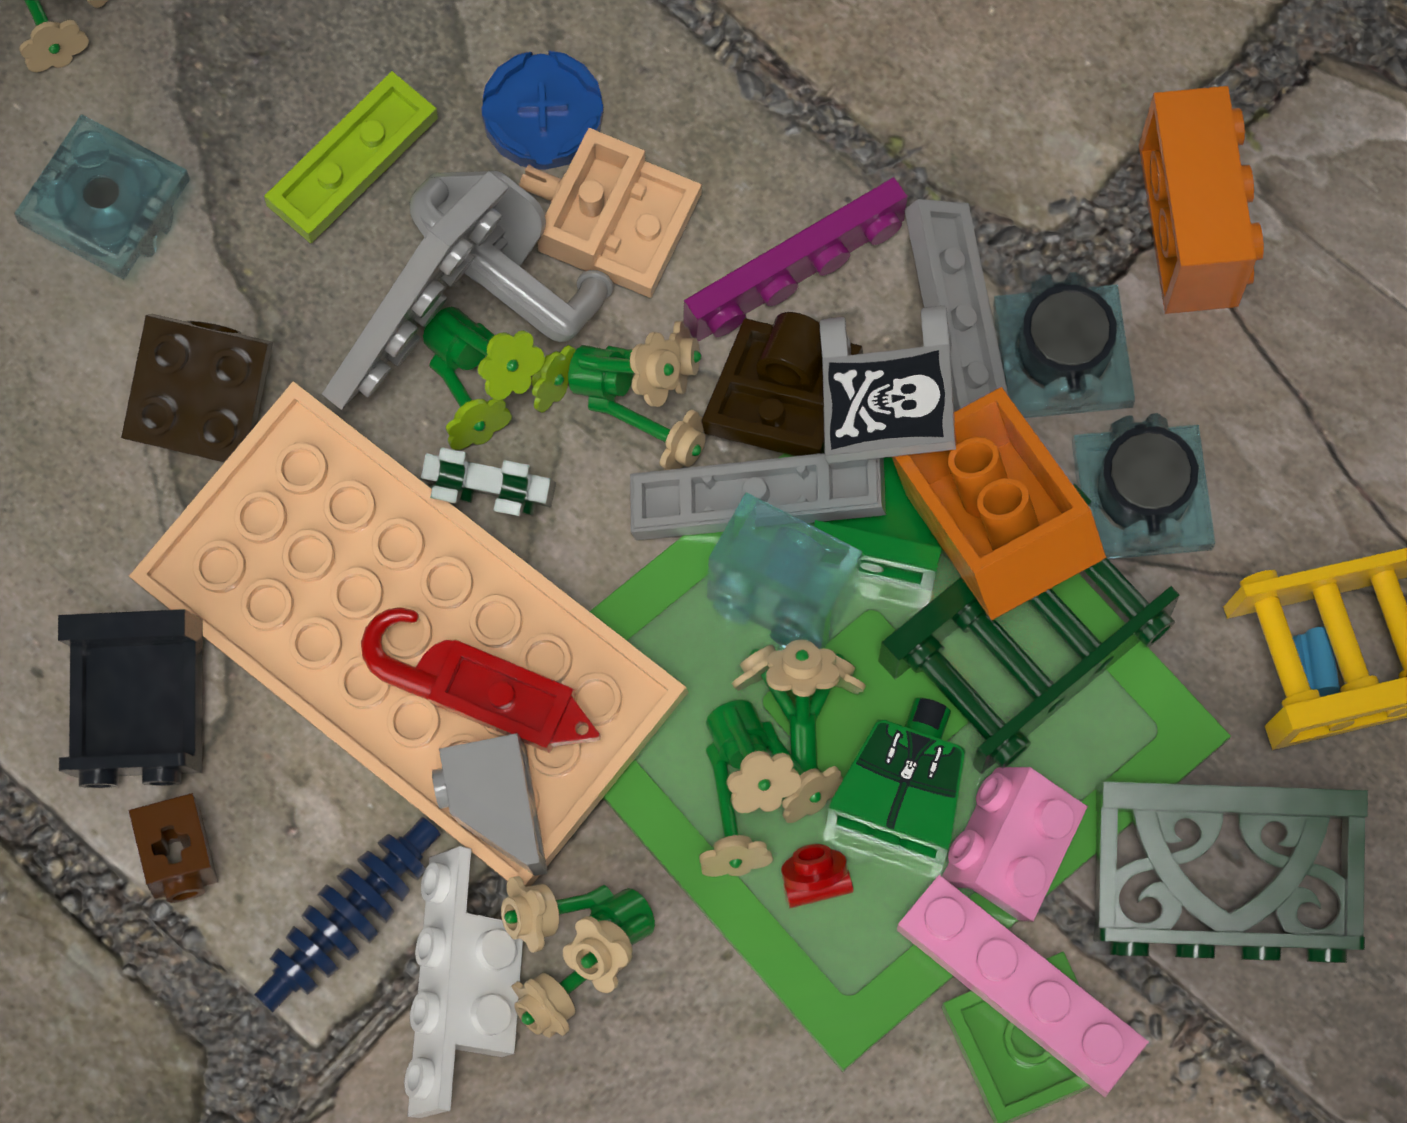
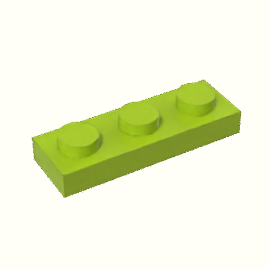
[264,71,438,244]

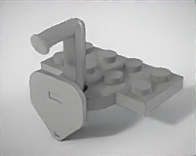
[322,171,613,410]

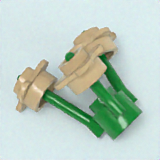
[501,876,655,1038]

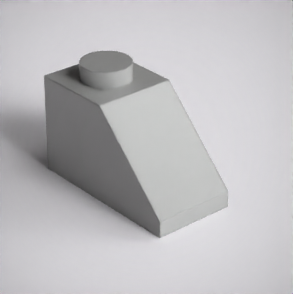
[432,733,548,876]

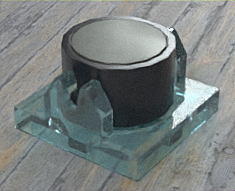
[993,272,1135,418]
[1072,413,1215,559]

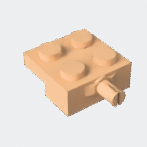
[519,128,702,298]

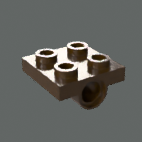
[701,312,863,456]
[121,313,273,462]

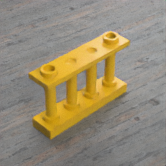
[1223,548,1407,750]

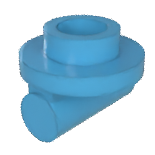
[1292,627,1340,696]

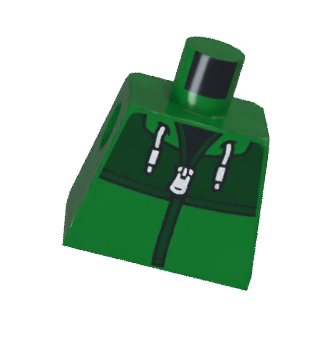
[826,698,965,865]

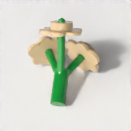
[732,640,866,772]

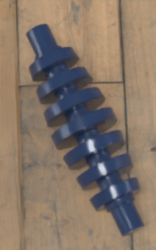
[254,817,441,1013]

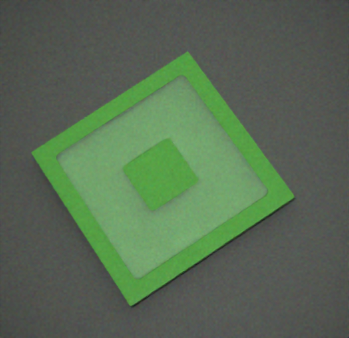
[589,453,1231,1072]

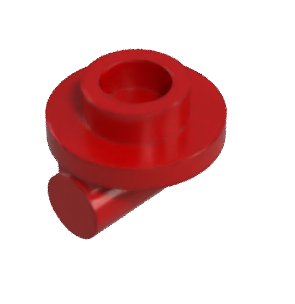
[781,844,853,909]

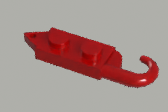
[361,607,601,753]

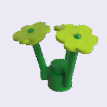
[423,307,576,450]

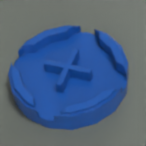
[481,51,604,170]

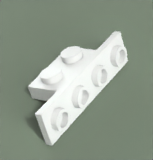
[404,846,523,1118]

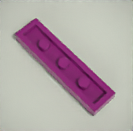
[683,177,908,342]

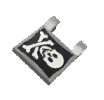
[820,305,956,464]

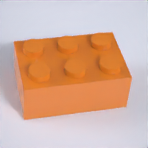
[1139,86,1264,314]
[892,387,1106,620]

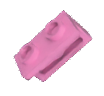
[942,767,1088,922]

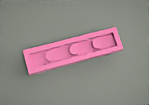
[896,875,1149,1097]

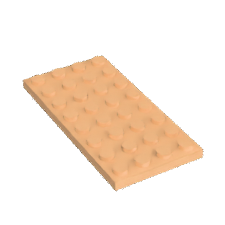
[129,381,689,887]

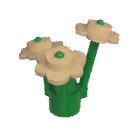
[568,321,706,470]

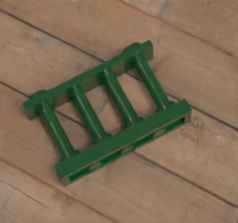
[878,483,1180,774]

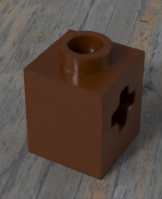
[128,793,218,903]

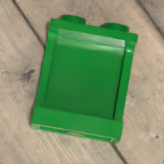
[808,457,942,591]

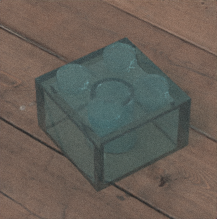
[707,492,862,649]

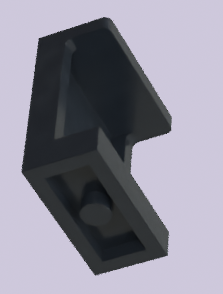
[58,609,203,788]

